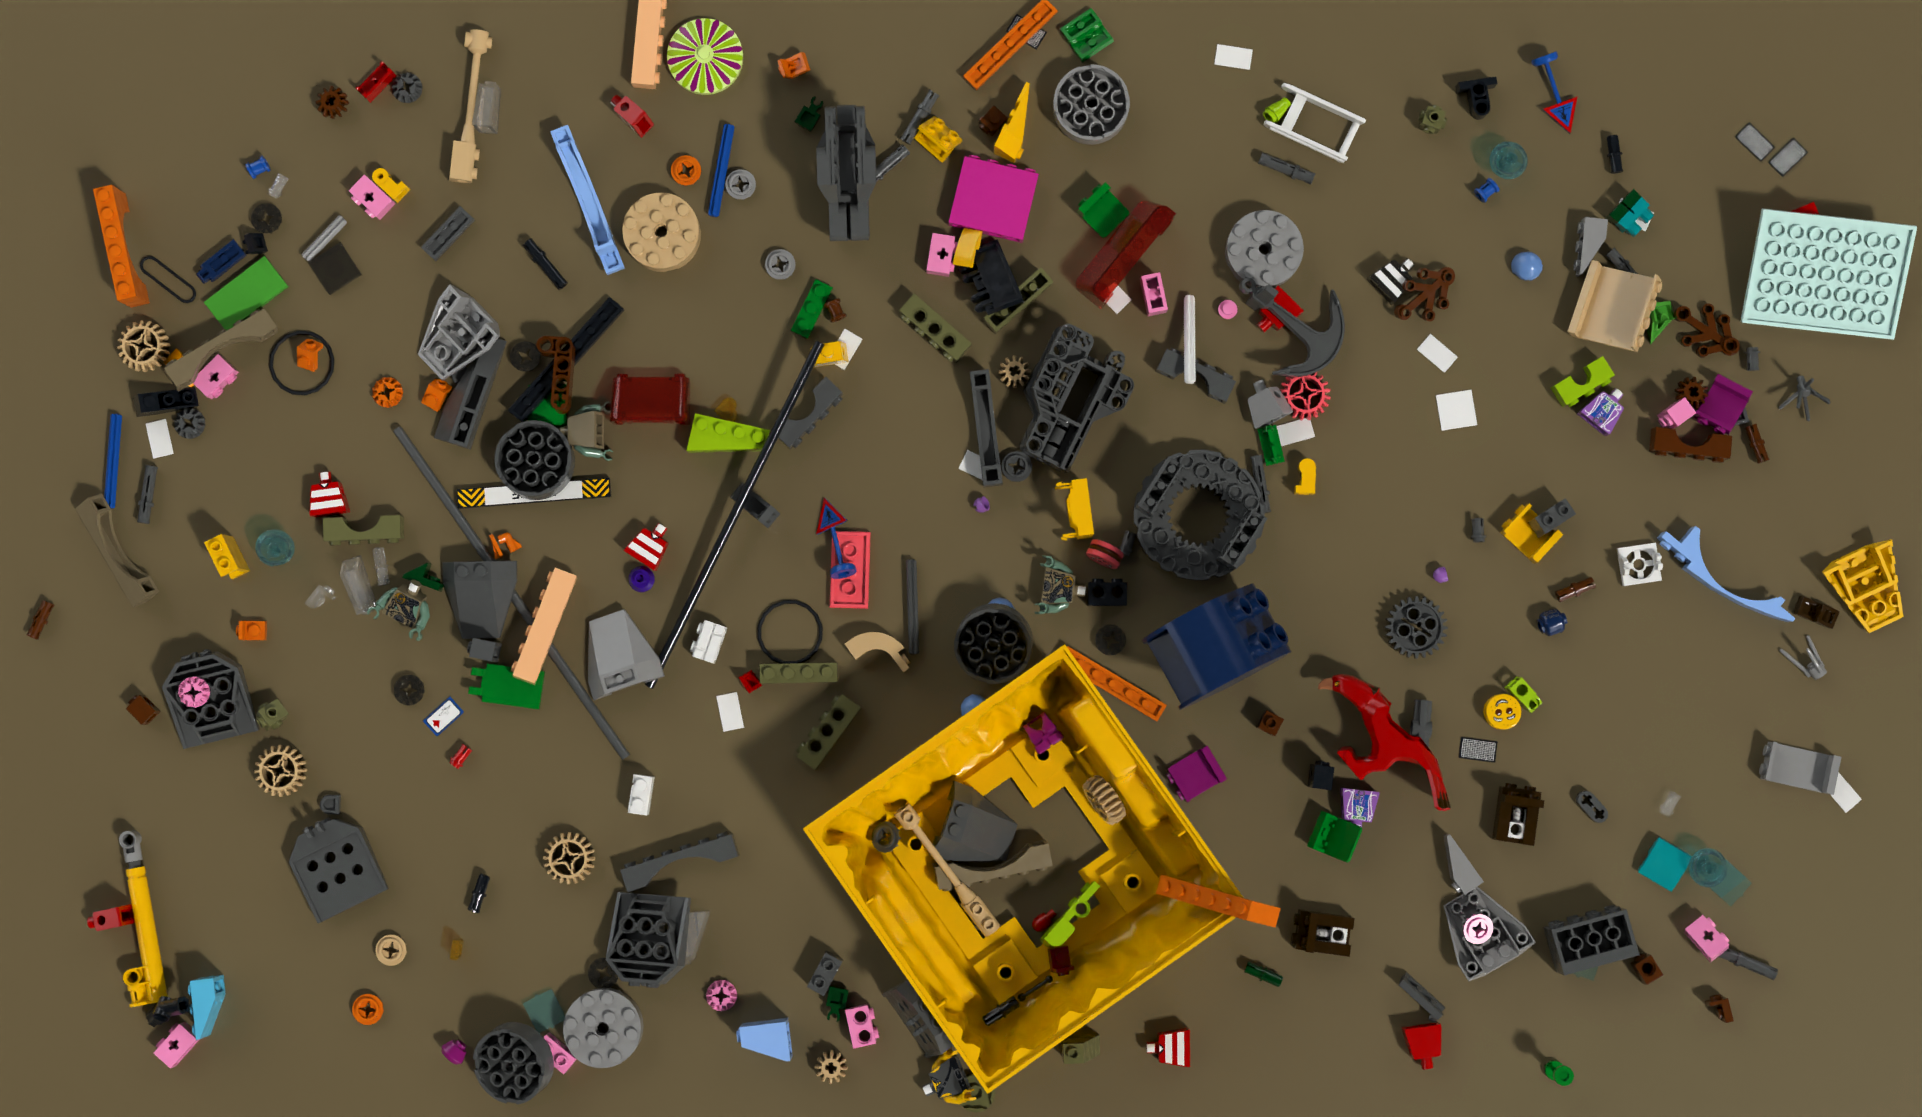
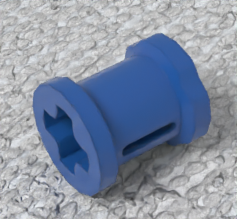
[245,155,271,179]
[1474,178,1500,203]

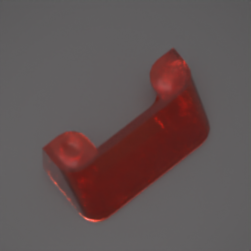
[610,374,690,425]

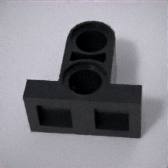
[1455,77,1497,120]

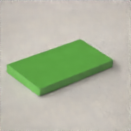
[204,256,289,330]

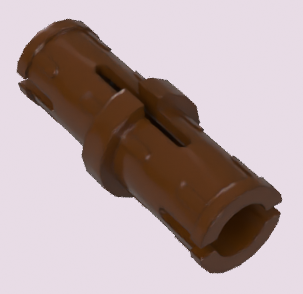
[1745,424,1770,464]
[1555,577,1596,602]
[26,600,54,640]

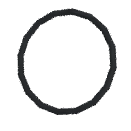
[269,331,335,395]
[758,600,823,664]

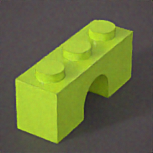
[1551,356,1615,407]

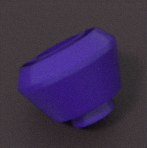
[629,566,655,592]

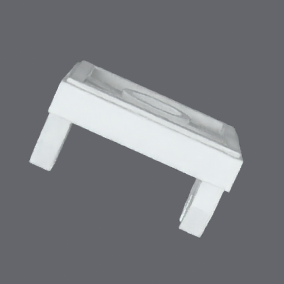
[1617,543,1663,586]

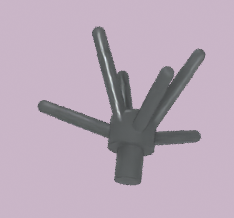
[1779,376,1831,421]

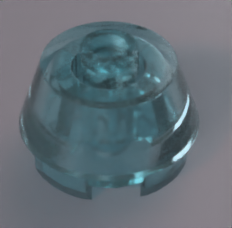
[1490,142,1528,179]
[255,529,295,566]
[1689,848,1728,887]

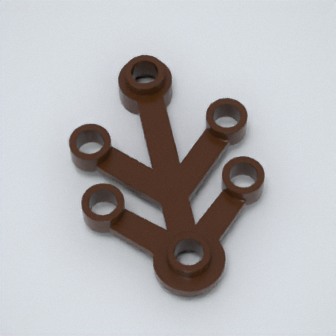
[1394,267,1455,321]
[1674,303,1740,358]

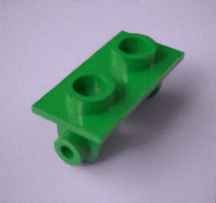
[1257,425,1285,466]

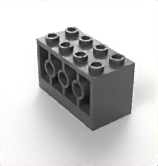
[1543,905,1639,975]

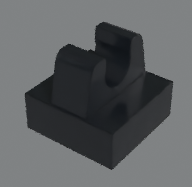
[243,233,268,254]

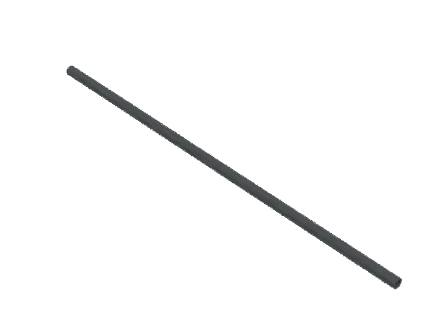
[393,426,630,760]

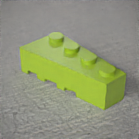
[686,413,771,453]

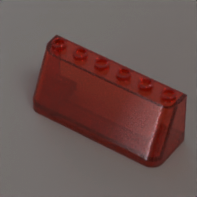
[1076,201,1176,309]

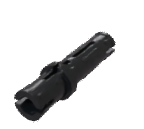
[522,238,568,290]

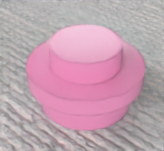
[1218,300,1237,319]

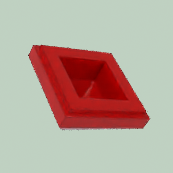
[739,670,762,693]

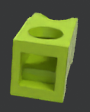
[1504,676,1542,713]

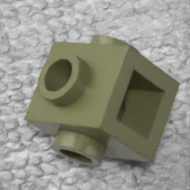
[1418,105,1447,134]
[256,699,289,731]

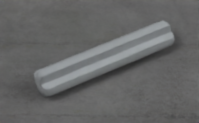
[302,215,347,262]

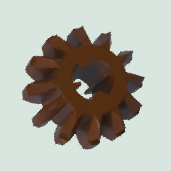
[316,86,349,119]
[1675,377,1708,409]

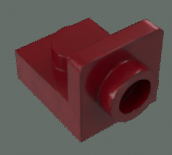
[1048,946,1075,976]

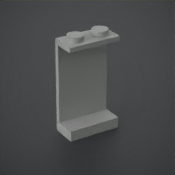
[1759,741,1842,795]

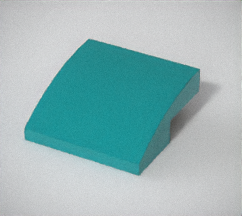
[1638,837,1692,892]

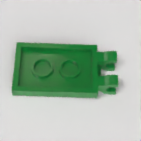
[468,664,545,709]

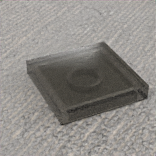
[308,242,362,295]

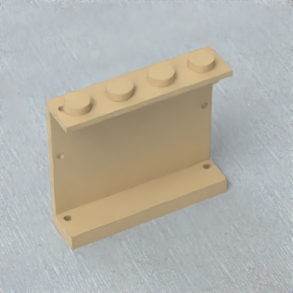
[1567,260,1662,352]

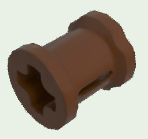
[824,298,847,323]

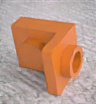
[236,621,267,640]

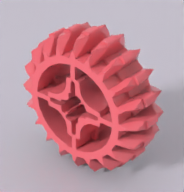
[1280,372,1331,421]

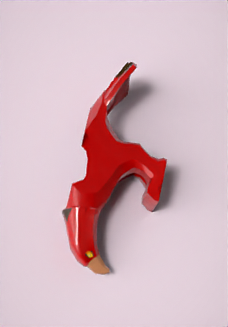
[1318,674,1451,811]

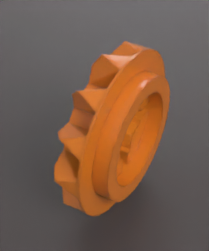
[671,155,702,186]
[372,377,403,408]
[352,993,384,1025]

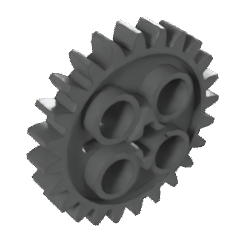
[1384,596,1448,659]

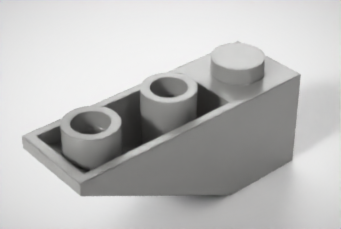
[1573,217,1608,277]

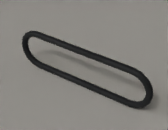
[140,256,196,303]

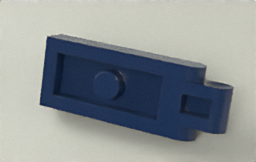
[196,239,247,284]

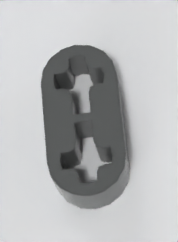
[1576,791,1608,823]

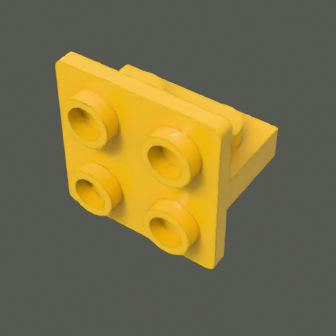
[914,116,963,163]

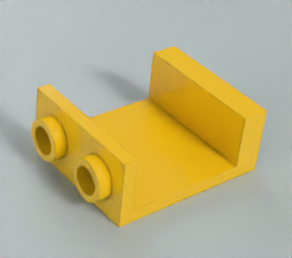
[1500,503,1564,564]
[204,534,250,579]

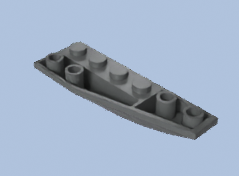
[434,339,507,450]

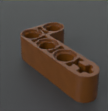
[536,336,575,414]

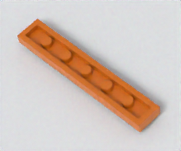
[963,0,1058,91]
[1067,646,1167,722]

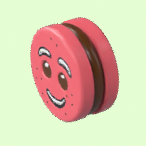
[1086,539,1124,569]

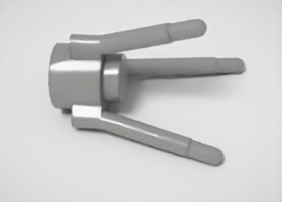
[1779,635,1827,680]

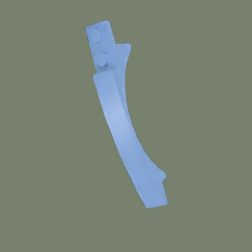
[550,125,625,275]
[1657,526,1796,622]

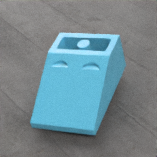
[188,975,226,1040]

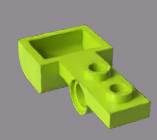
[1039,881,1100,948]

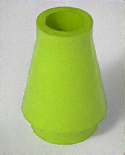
[1263,97,1291,123]

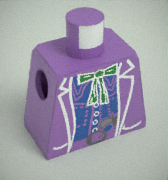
[1577,388,1624,436]
[1340,788,1379,827]

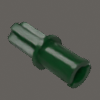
[1244,961,1283,987]

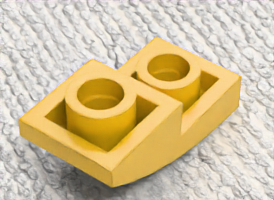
[953,228,983,268]

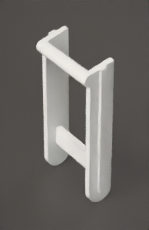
[1263,83,1366,163]

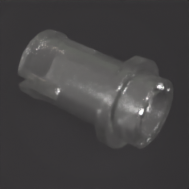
[268,173,289,199]
[1659,791,1681,817]

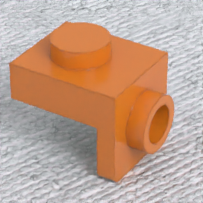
[777,52,810,79]
[297,339,323,372]
[421,378,452,412]

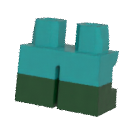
[1605,189,1654,237]

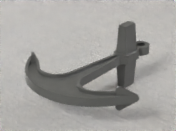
[1239,277,1345,377]

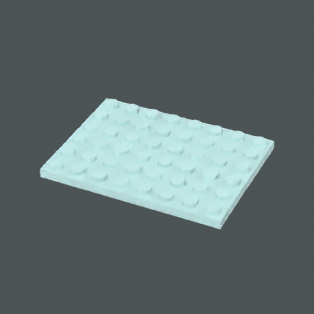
[1740,208,1917,340]

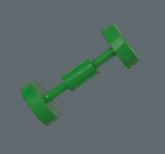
[1544,1060,1574,1086]

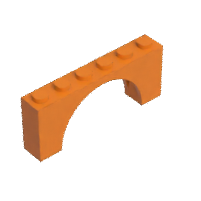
[93,185,150,308]
[1156,875,1281,928]

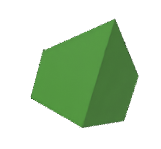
[1646,301,1675,345]

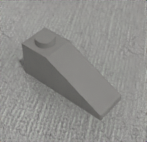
[1443,833,1484,895]

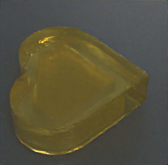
[714,397,738,422]

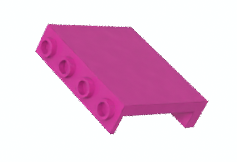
[949,155,1039,243]

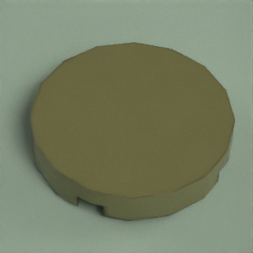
[961,1073,995,1113]

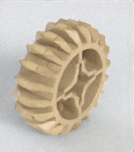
[117,320,171,372]
[254,745,307,797]
[1083,775,1126,825]
[543,832,596,885]

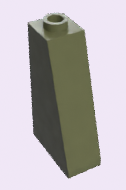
[1061,1035,1100,1064]

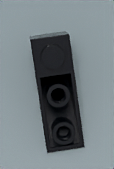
[133,387,199,417]

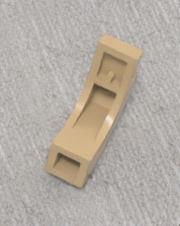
[845,632,910,673]

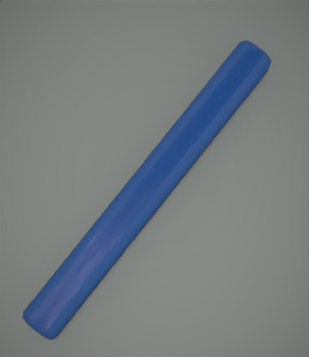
[708,124,735,217]
[104,414,122,509]

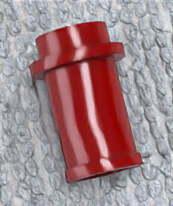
[449,744,472,769]

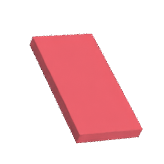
[830,531,871,609]

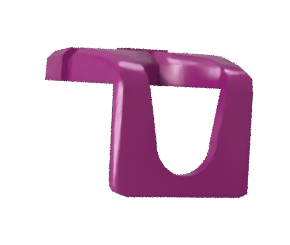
[1023,712,1064,754]

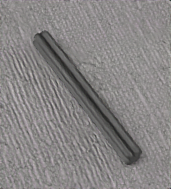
[906,559,919,654]

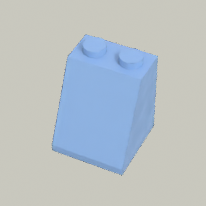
[736,1018,793,1061]

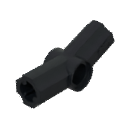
[146,996,191,1027]

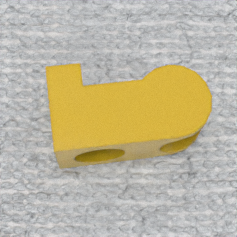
[372,168,411,203]
[1294,458,1316,495]

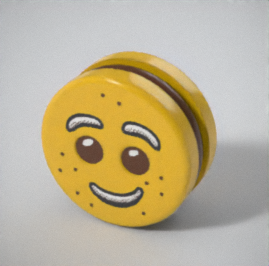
[1483,694,1522,729]

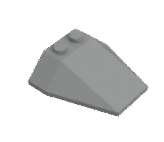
[418,284,500,380]

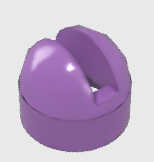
[973,496,990,513]
[1433,566,1448,583]

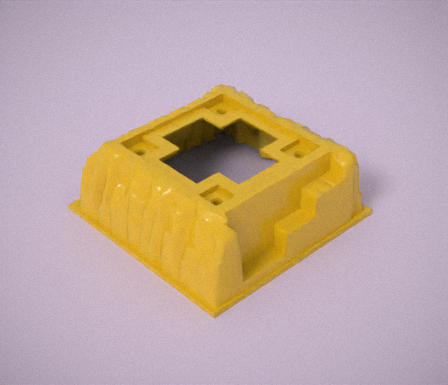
[803,644,1244,1094]

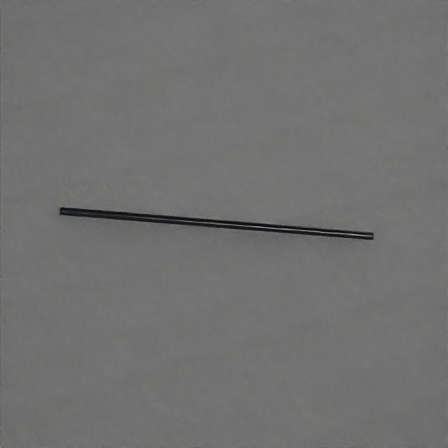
[645,340,824,689]

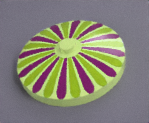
[667,18,743,95]

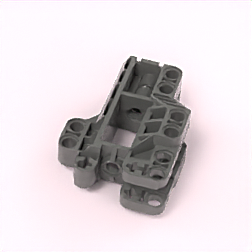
[816,105,876,241]
[1020,324,1134,473]

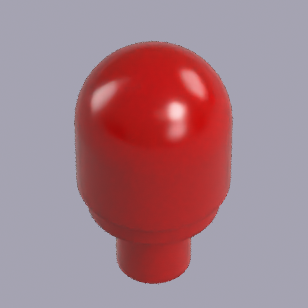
[1032,909,1057,932]

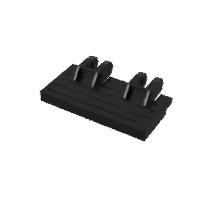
[958,239,1024,315]

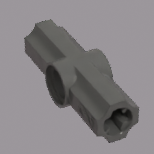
[1410,699,1432,746]

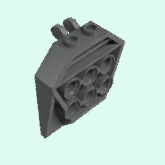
[162,649,260,749]
[289,817,389,923]
[606,892,691,988]
[882,980,954,1058]

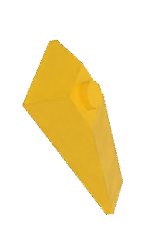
[994,82,1030,163]

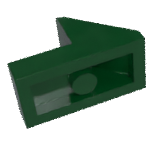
[402,563,444,592]

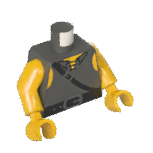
[923,1047,976,1105]

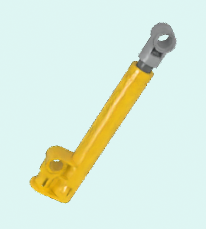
[119,830,168,1007]

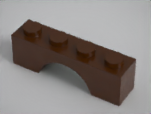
[1649,427,1732,463]

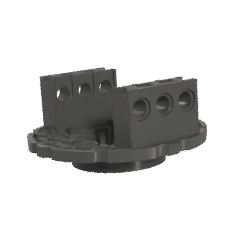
[1133,450,1268,580]

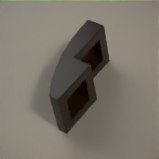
[1793,596,1840,629]

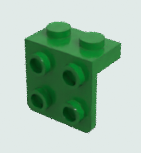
[1077,182,1129,238]
[1307,810,1362,863]

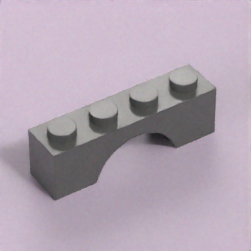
[1156,348,1236,404]
[778,377,843,449]

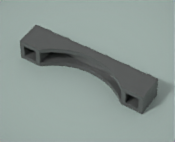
[970,369,1003,488]
[620,831,740,892]

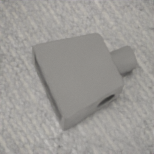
[1248,380,1293,428]

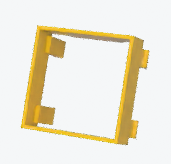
[1054,478,1094,541]

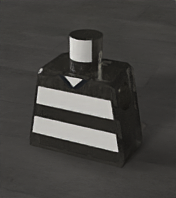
[1367,258,1415,305]

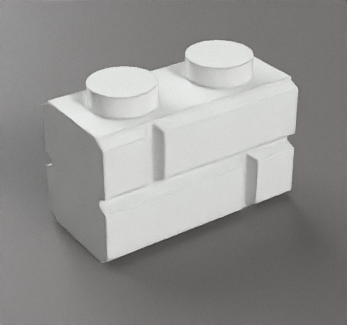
[690,620,727,664]
[628,774,655,816]

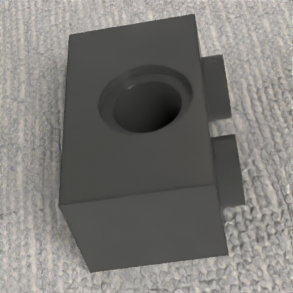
[1528,498,1576,538]
[467,638,502,662]
[807,951,843,996]

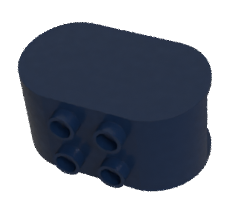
[1142,583,1291,710]

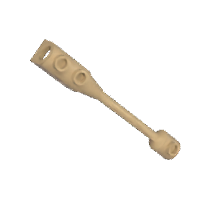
[449,29,492,183]
[893,802,1000,937]

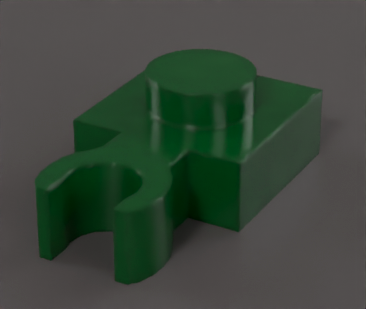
[794,96,824,132]
[826,986,849,1022]

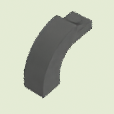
[730,483,780,528]

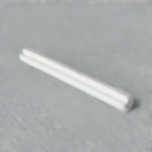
[1184,295,1196,384]

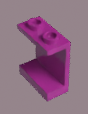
[1694,374,1753,435]
[1166,745,1227,802]

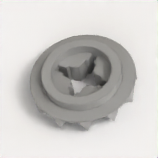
[725,169,756,200]
[765,249,795,280]

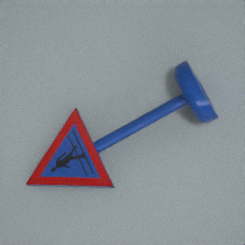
[1531,51,1578,134]
[816,498,857,579]

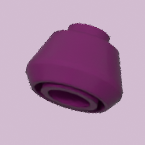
[441,1039,467,1065]

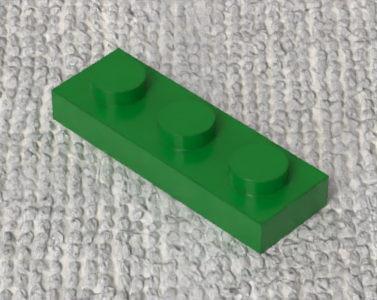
[791,279,833,339]

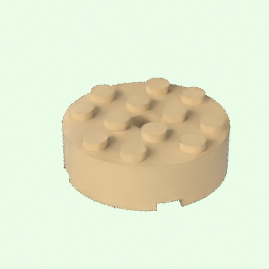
[622,192,701,272]

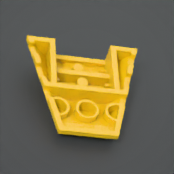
[1822,539,1904,633]

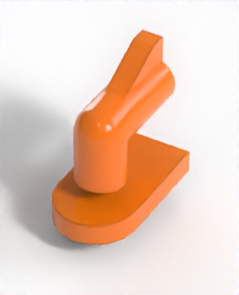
[488,532,522,560]

